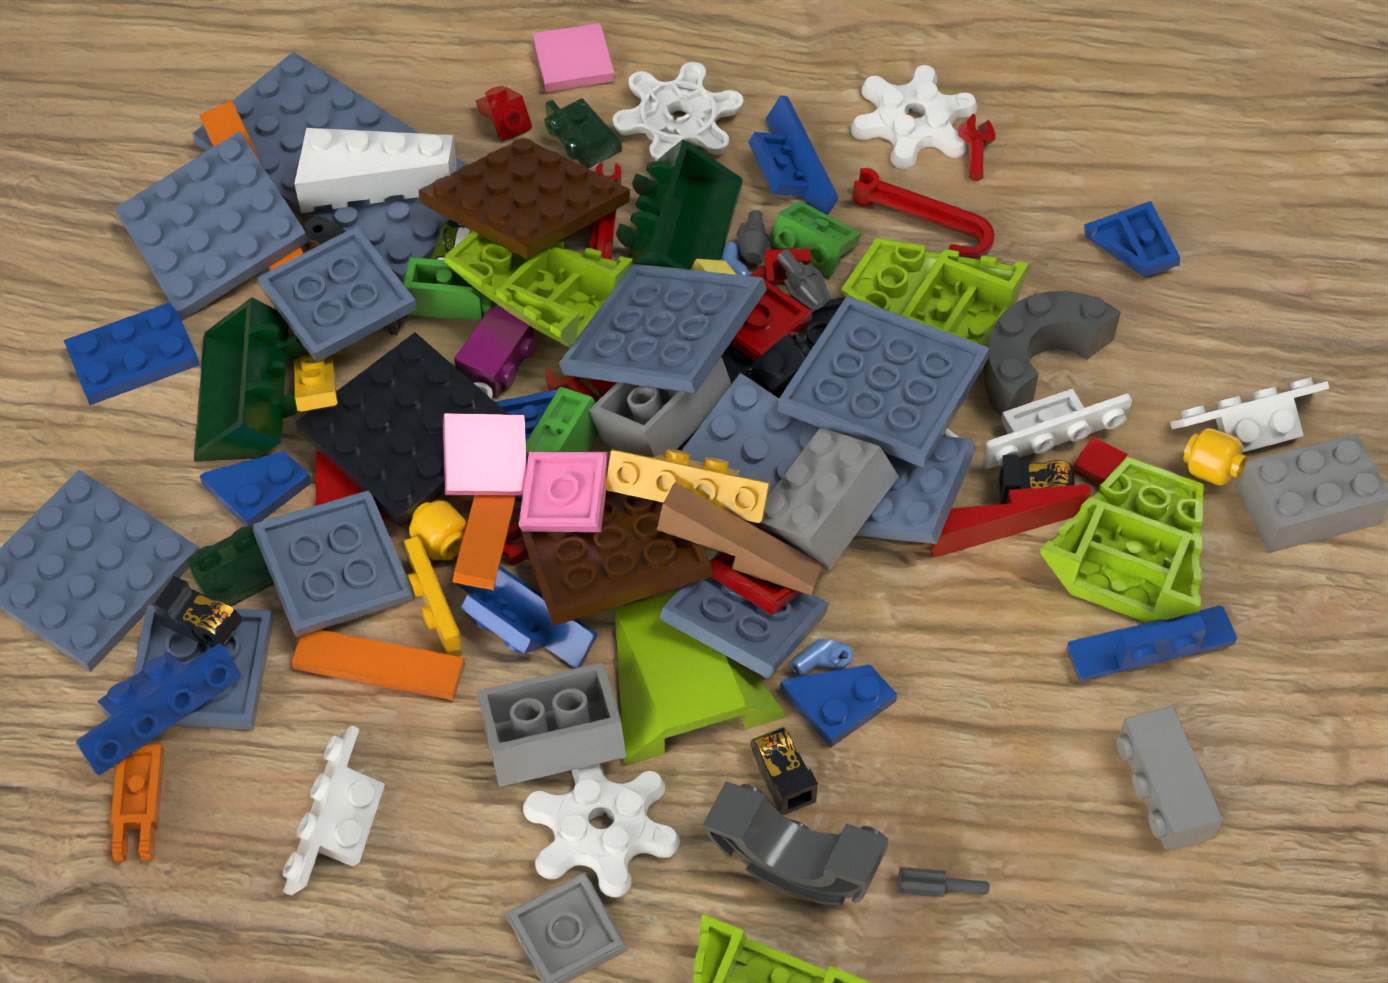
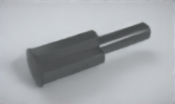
[897,867,989,898]

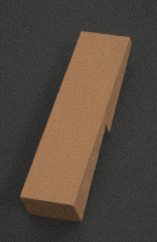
[657,482,823,595]

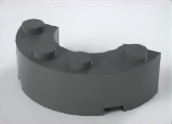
[984,291,1121,417]
[703,781,888,906]

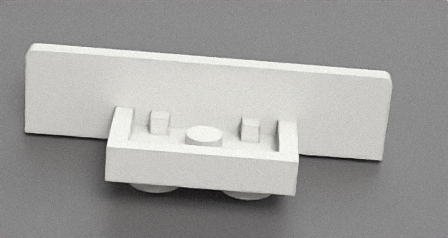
[1170,377,1330,452]
[982,388,1132,469]
[283,726,385,896]

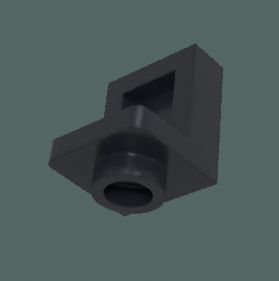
[752,334,812,396]

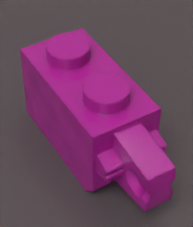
[454,306,537,398]

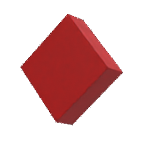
[1073,436,1128,485]

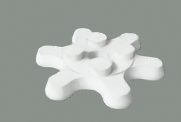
[613,62,743,161]
[850,65,978,169]
[523,763,680,897]

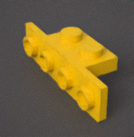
[606,449,770,523]

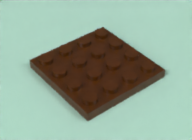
[419,137,630,259]
[514,490,713,626]

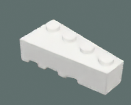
[294,128,457,213]

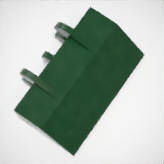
[616,139,743,270]
[194,297,303,461]

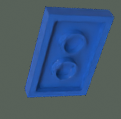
[64,302,200,405]

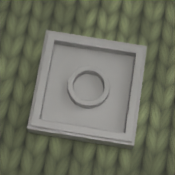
[506,872,627,983]

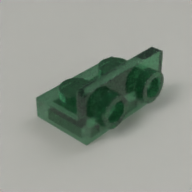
[544,98,622,169]
[187,522,274,607]

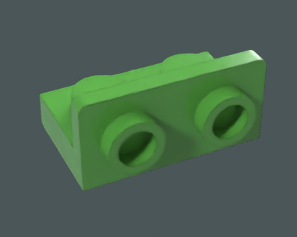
[770,201,862,277]

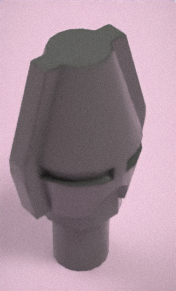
[737,210,771,265]
[776,249,831,312]

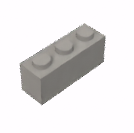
[1116,706,1223,852]

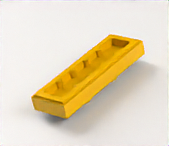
[294,354,337,412]
[404,536,463,657]

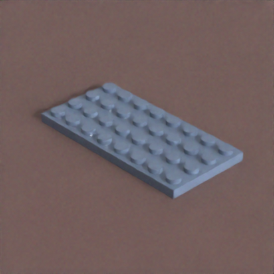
[192,52,468,285]

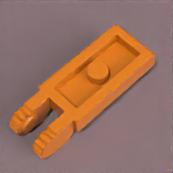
[110,743,165,862]

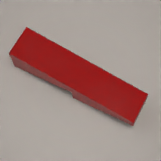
[930,484,1091,558]

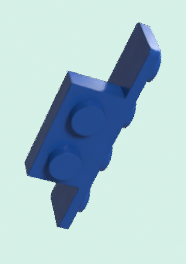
[748,95,838,215]
[455,566,597,668]
[1067,606,1237,681]
[76,643,241,775]

